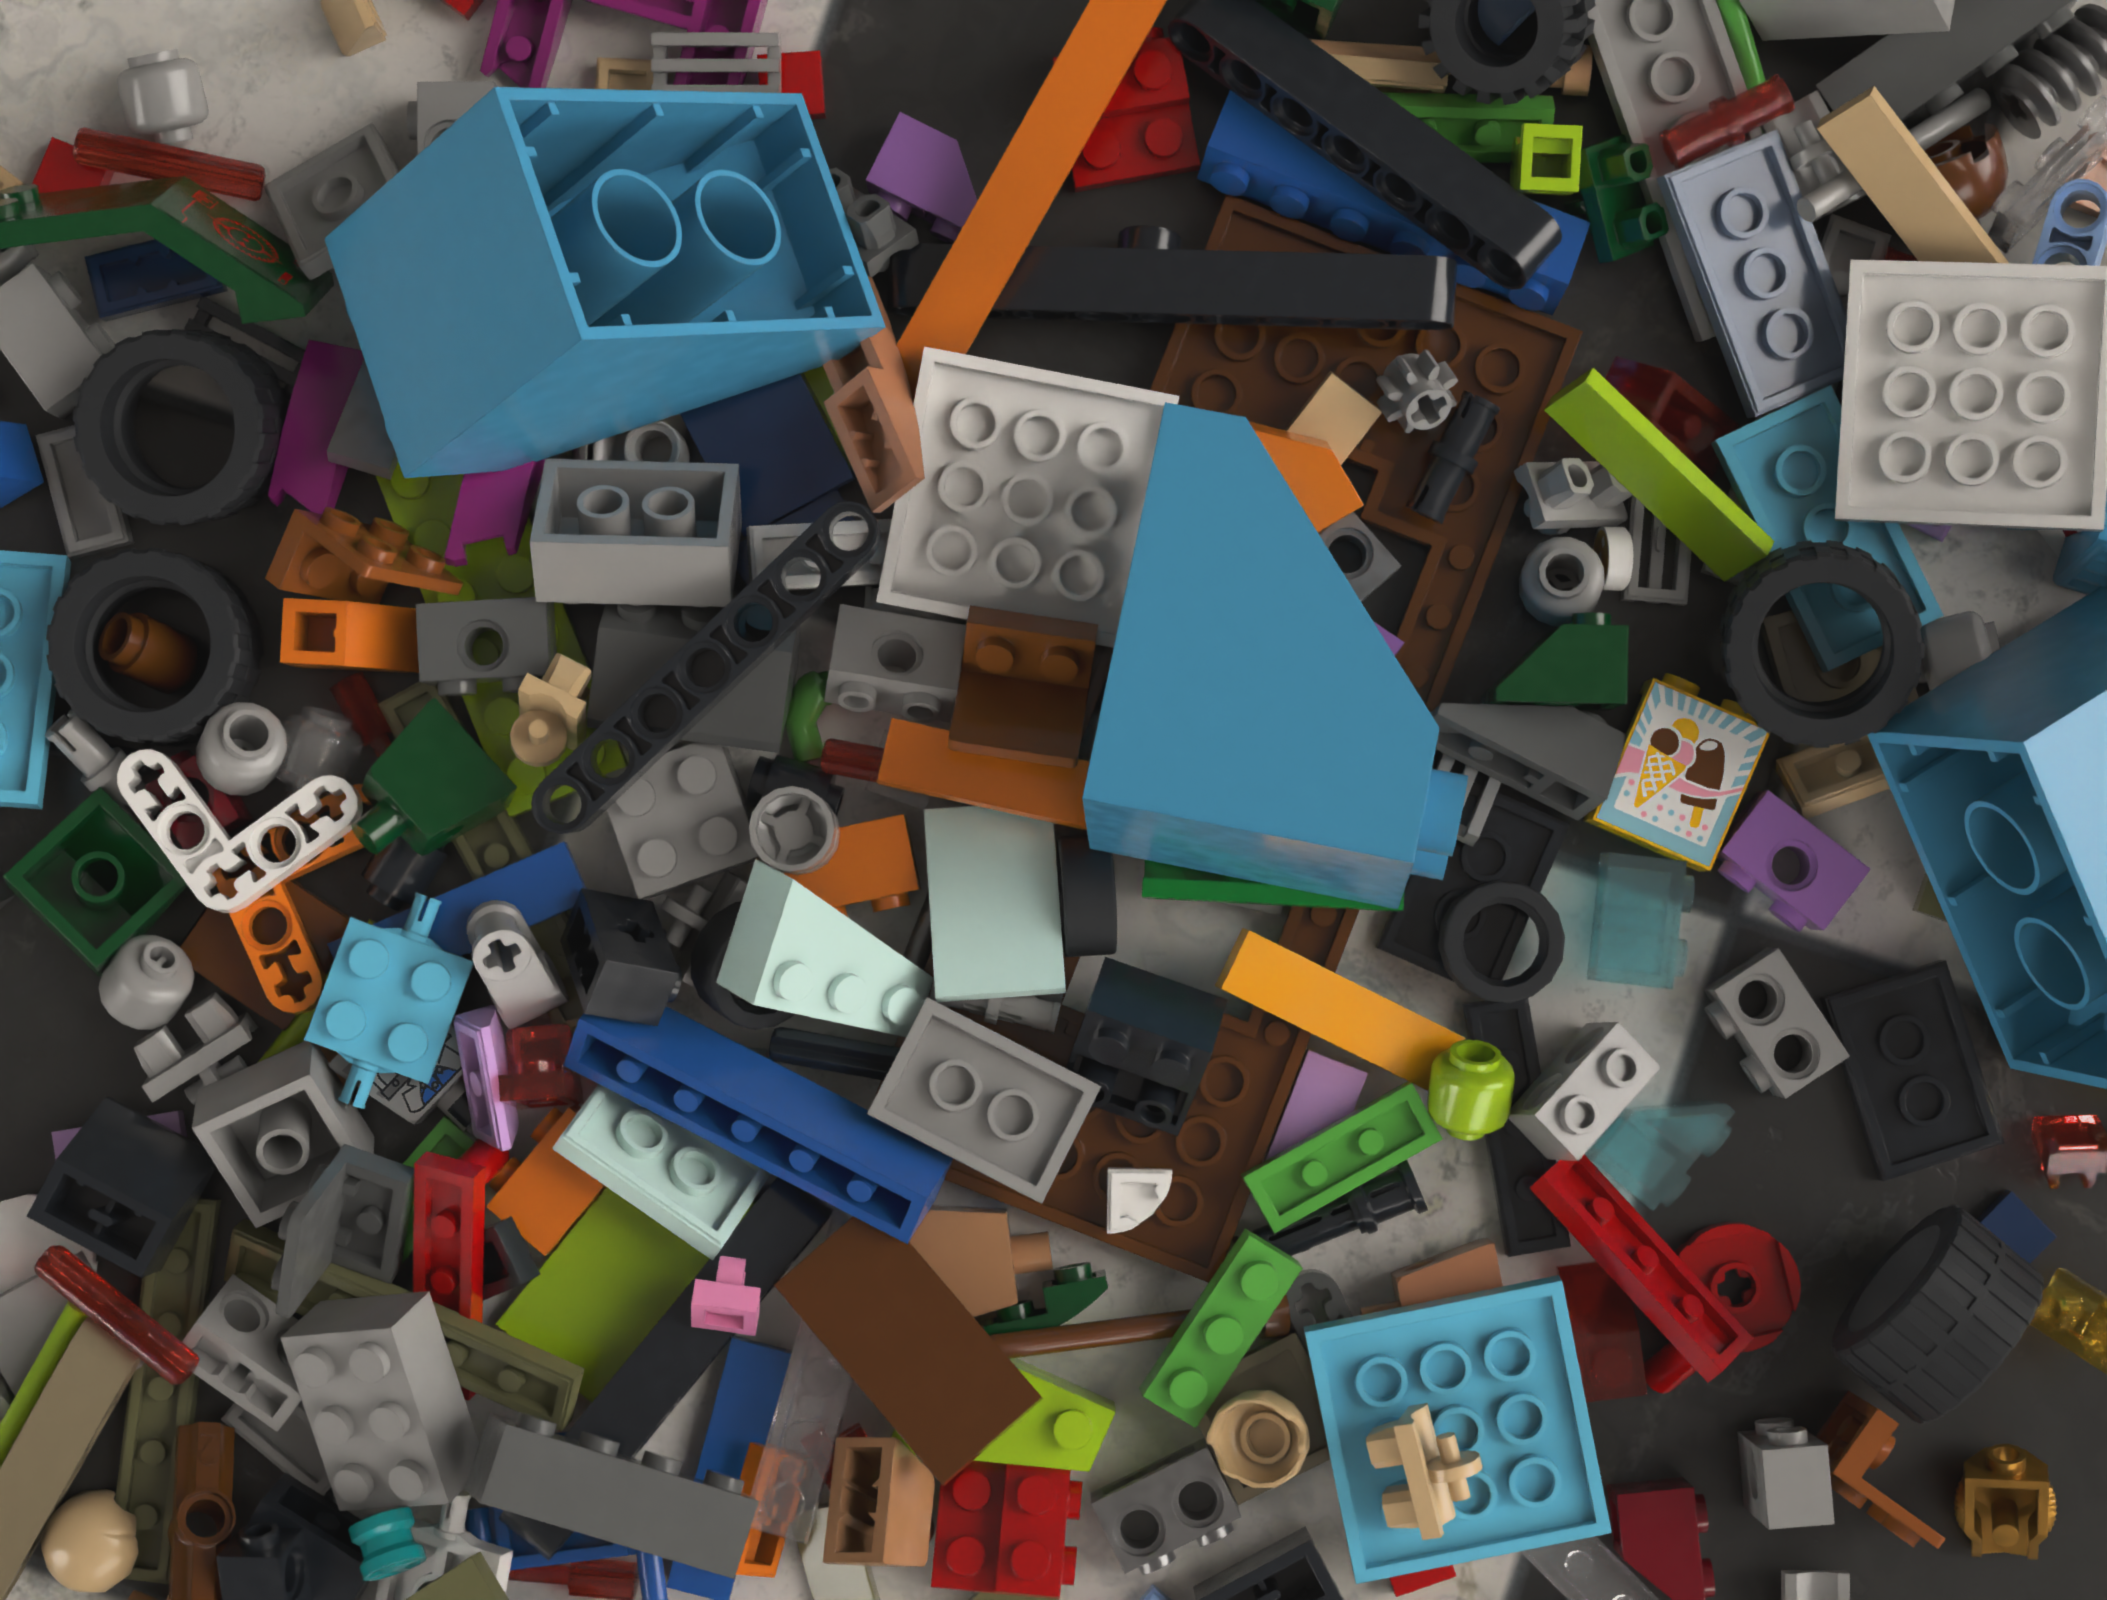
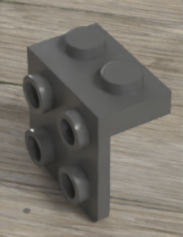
[271,1144,414,1318]

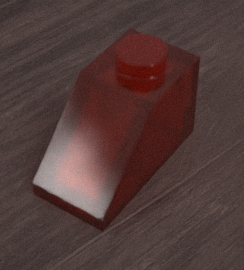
[1605,356,1739,481]
[1556,1261,1647,1403]

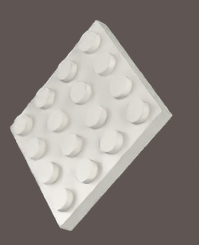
[1835,259,2107,532]
[876,346,1179,648]

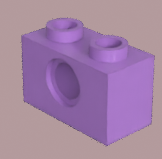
[1717,790,1871,932]

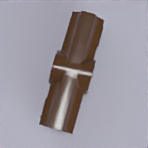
[167,1422,236,1600]

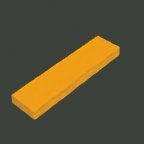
[1215,928,1466,1091]

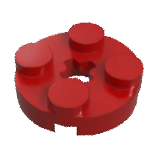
[1675,1222,1801,1352]

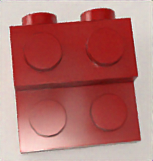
[1053,27,1200,193]
[931,1461,1083,1599]

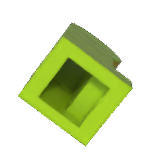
[1510,123,1583,195]

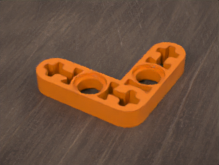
[213,784,372,1015]

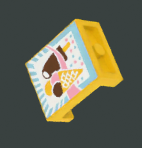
[1583,673,1771,872]

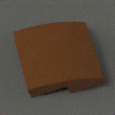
[179,855,350,1031]

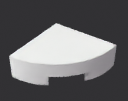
[1107,1167,1172,1234]

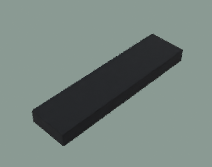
[1462,998,1571,1257]

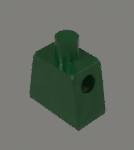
[351,697,517,856]

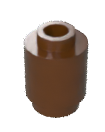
[98,612,199,694]

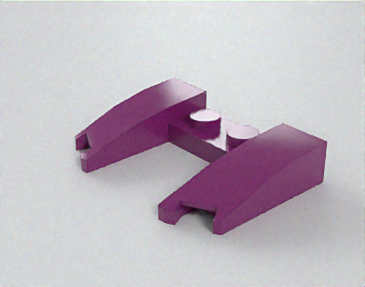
[480,0,768,88]
[268,339,547,567]

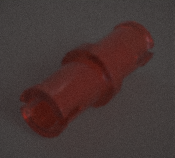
[1659,74,1795,169]

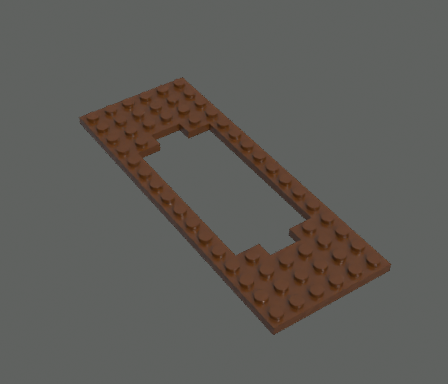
[871,195,1583,1283]

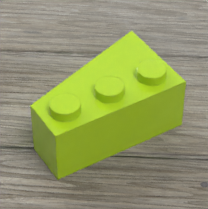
[890,1358,1116,1472]

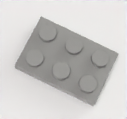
[867,997,1101,1204]

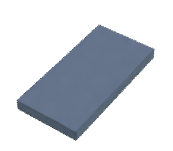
[1656,129,1847,418]

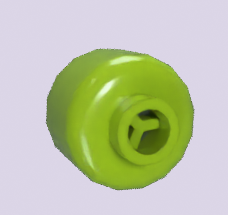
[1427,1040,1515,1141]

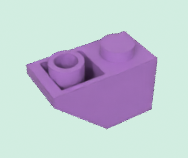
[865,112,977,244]

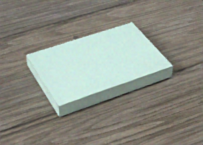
[924,806,1066,1002]
[552,1084,771,1260]

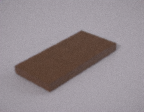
[774,1216,1043,1486]

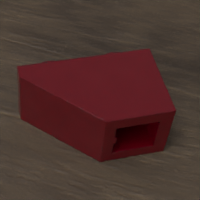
[1607,1477,1715,1600]

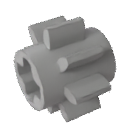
[1376,349,1458,433]

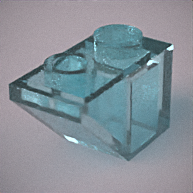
[1586,1100,1735,1211]

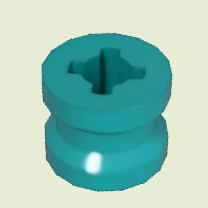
[348,1507,427,1581]

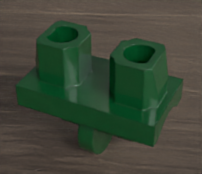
[1563,134,1669,264]

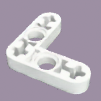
[117,749,363,913]

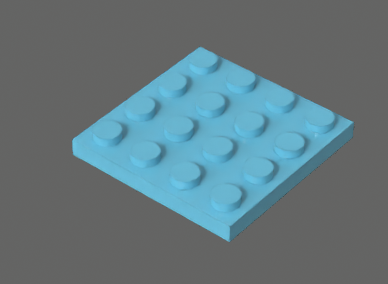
[1303,1275,1612,1584]

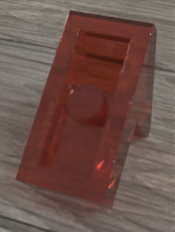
[498,1024,584,1110]

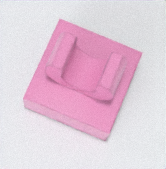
[691,1256,761,1336]

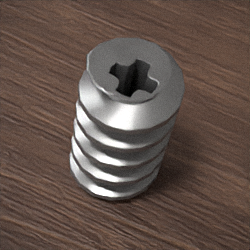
[1993,3,2107,139]

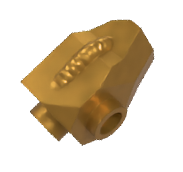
[1954,1444,2057,1560]

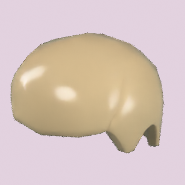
[1207,1390,1310,1488]
[41,1489,139,1592]

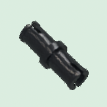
[1405,390,1500,524]

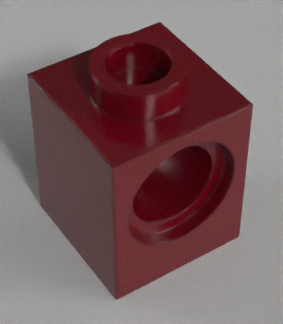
[144,749,253,849]

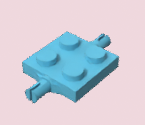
[304,892,474,1109]

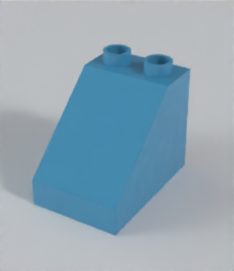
[324,87,886,478]
[1082,402,1468,909]
[1867,587,2107,1089]

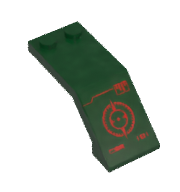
[0,176,334,324]

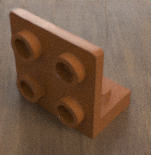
[265,507,463,604]
[948,605,1098,768]
[1816,1390,1946,1549]

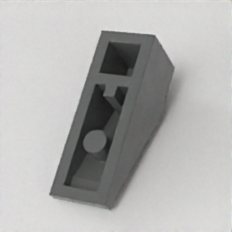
[1430,703,1627,821]

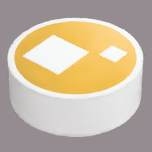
[1593,526,1633,591]

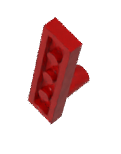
[413,1139,509,1401]
[1529,1154,1754,1394]

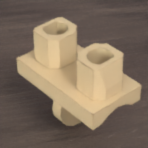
[510,653,592,767]
[1366,1403,1483,1540]

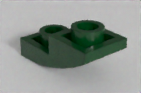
[984,1262,1108,1336]

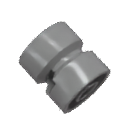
[749,786,840,875]

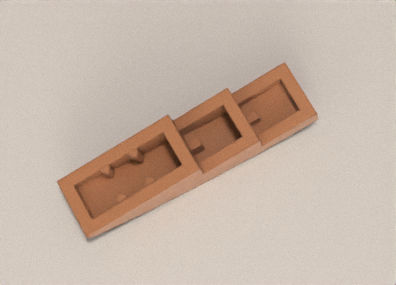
[823,276,925,513]

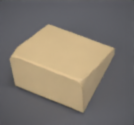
[320,0,387,56]

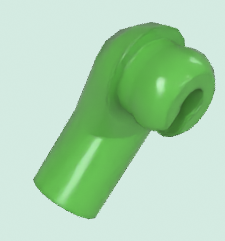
[785,671,832,763]

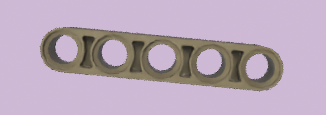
[0,1315,147,1600]

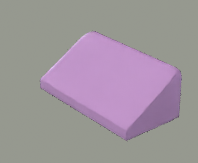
[453,1005,519,1152]

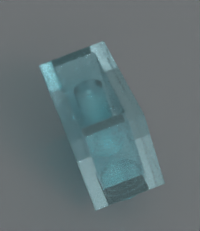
[1587,852,1695,989]

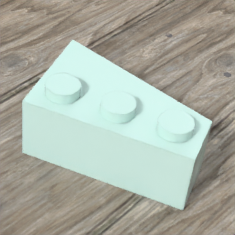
[716,859,934,1037]

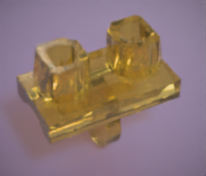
[2030,1268,2107,1375]

